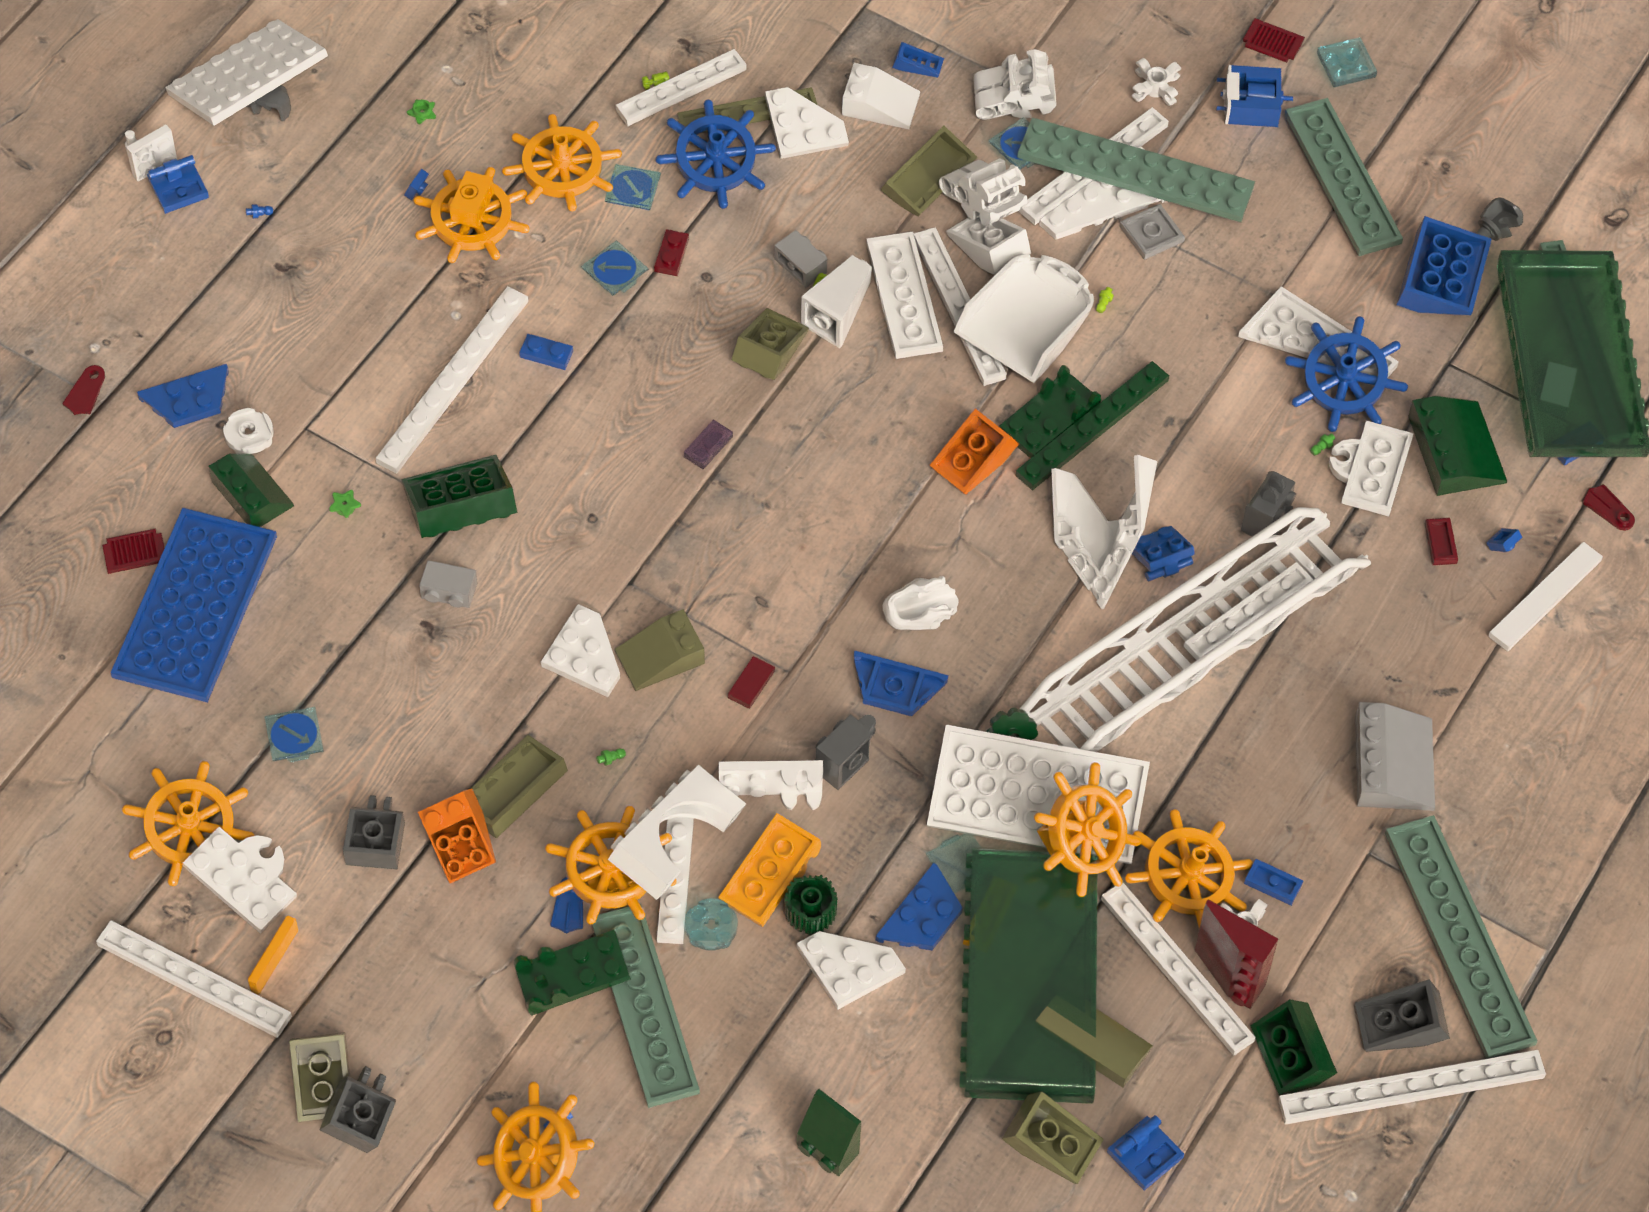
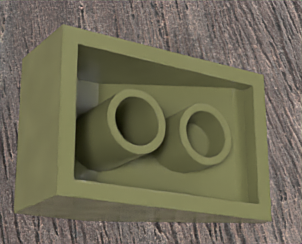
[732,308,809,380]
[615,609,705,691]
[289,1032,349,1122]
[1002,1092,1104,1184]

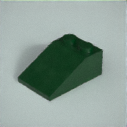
[797,1089,861,1177]

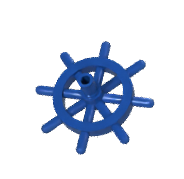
[656,99,776,209]
[1285,316,1408,432]

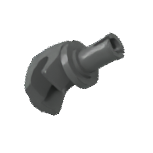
[246,85,291,121]
[1475,197,1524,241]

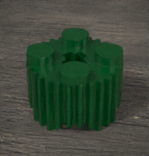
[785,875,838,936]

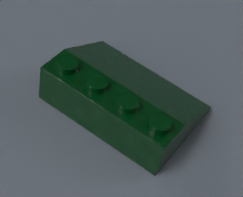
[1408,396,1507,496]
[402,455,518,538]

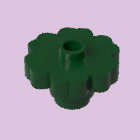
[986,707,1038,740]

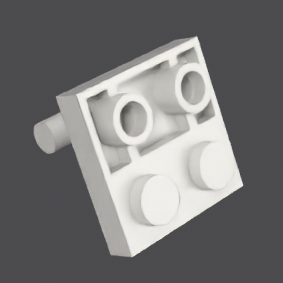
[125,124,177,182]

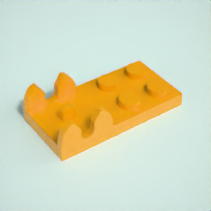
[718,813,821,927]

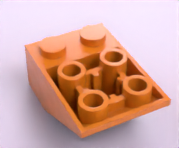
[418,788,496,883]

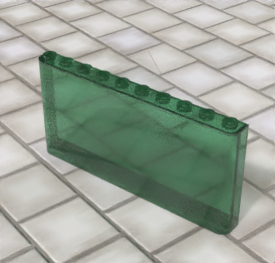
[1497,250,1649,457]
[959,848,1098,1104]

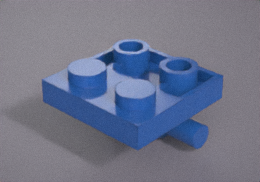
[147,155,209,214]
[1132,526,1195,582]
[1107,1115,1184,1191]

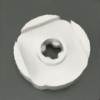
[223,408,274,454]

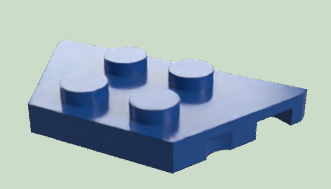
[137,364,229,428]
[854,651,949,716]
[875,863,963,951]

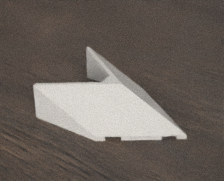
[1052,455,1157,609]

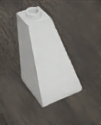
[801,255,872,349]

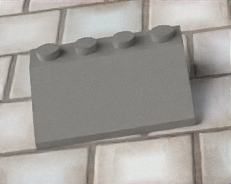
[1355,702,1435,811]

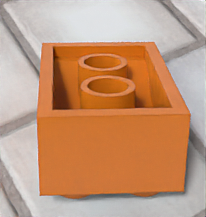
[929,408,1019,495]

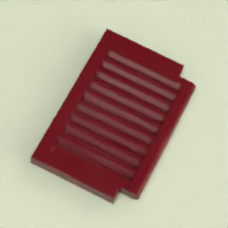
[1243,18,1305,63]
[102,528,165,574]

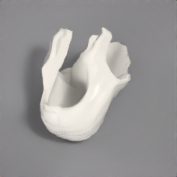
[882,576,959,630]

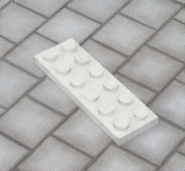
[866,232,943,359]

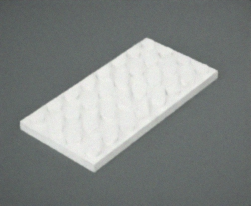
[927,725,1150,864]

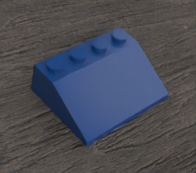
[1396,216,1492,315]

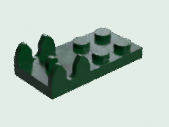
[999,365,1101,458]
[514,930,631,1016]

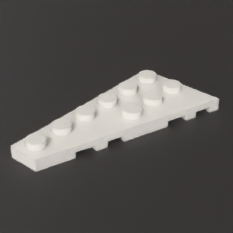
[1039,146,1166,240]
[1238,286,1399,377]

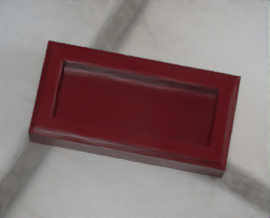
[1425,518,1458,565]
[728,656,775,709]

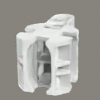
[973,49,1056,120]
[939,158,1027,226]

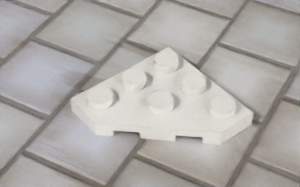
[765,87,849,159]
[541,604,620,697]
[797,931,906,1010]

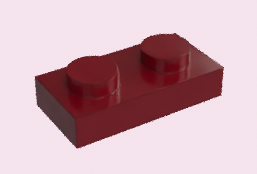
[654,229,689,276]

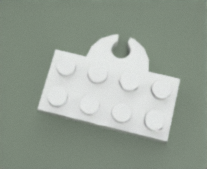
[1329,421,1414,516]
[183,827,297,934]

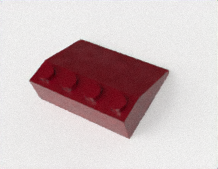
[1195,899,1278,1009]

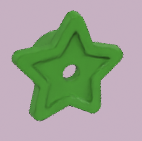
[407,99,436,124]
[329,490,361,518]

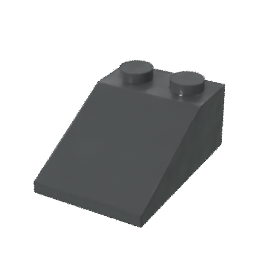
[1355,979,1450,1052]

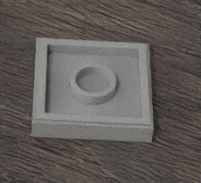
[1120,204,1185,260]

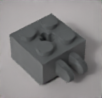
[1241,471,1296,544]
[815,714,876,790]
[343,795,405,870]
[319,1066,396,1153]

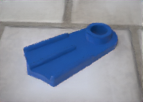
[550,877,583,934]

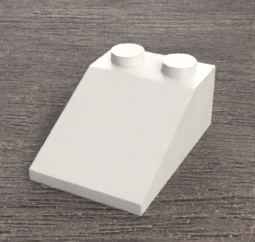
[842,63,920,129]
[946,214,1031,275]

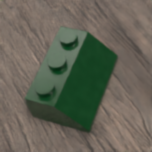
[208,453,294,527]
[1250,999,1337,1096]

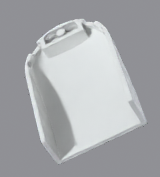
[954,254,1094,383]

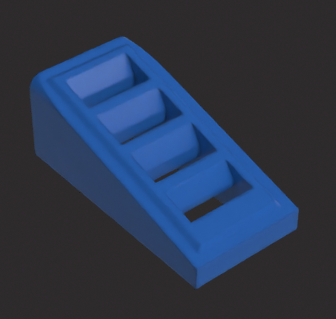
[892,42,944,78]

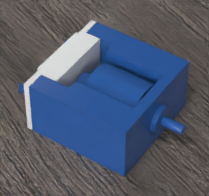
[1216,65,1293,127]

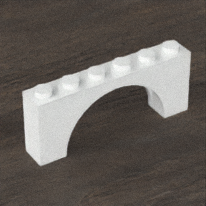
[608,765,746,900]

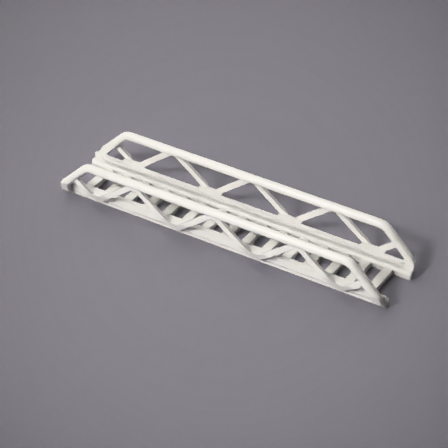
[1020,507,1371,752]

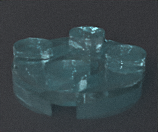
[685,898,738,950]

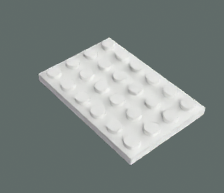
[165,19,328,126]

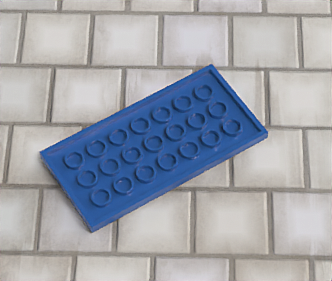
[111,508,277,703]

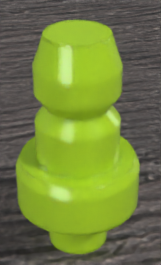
[1096,287,1114,313]

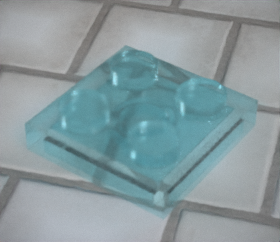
[1317,37,1377,88]

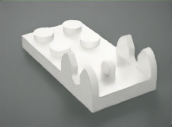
[719,760,823,810]

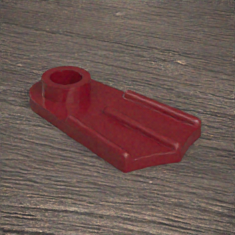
[63,365,105,415]
[1582,484,1635,531]

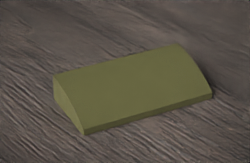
[881,126,977,217]
[472,735,568,839]
[1034,988,1153,1088]

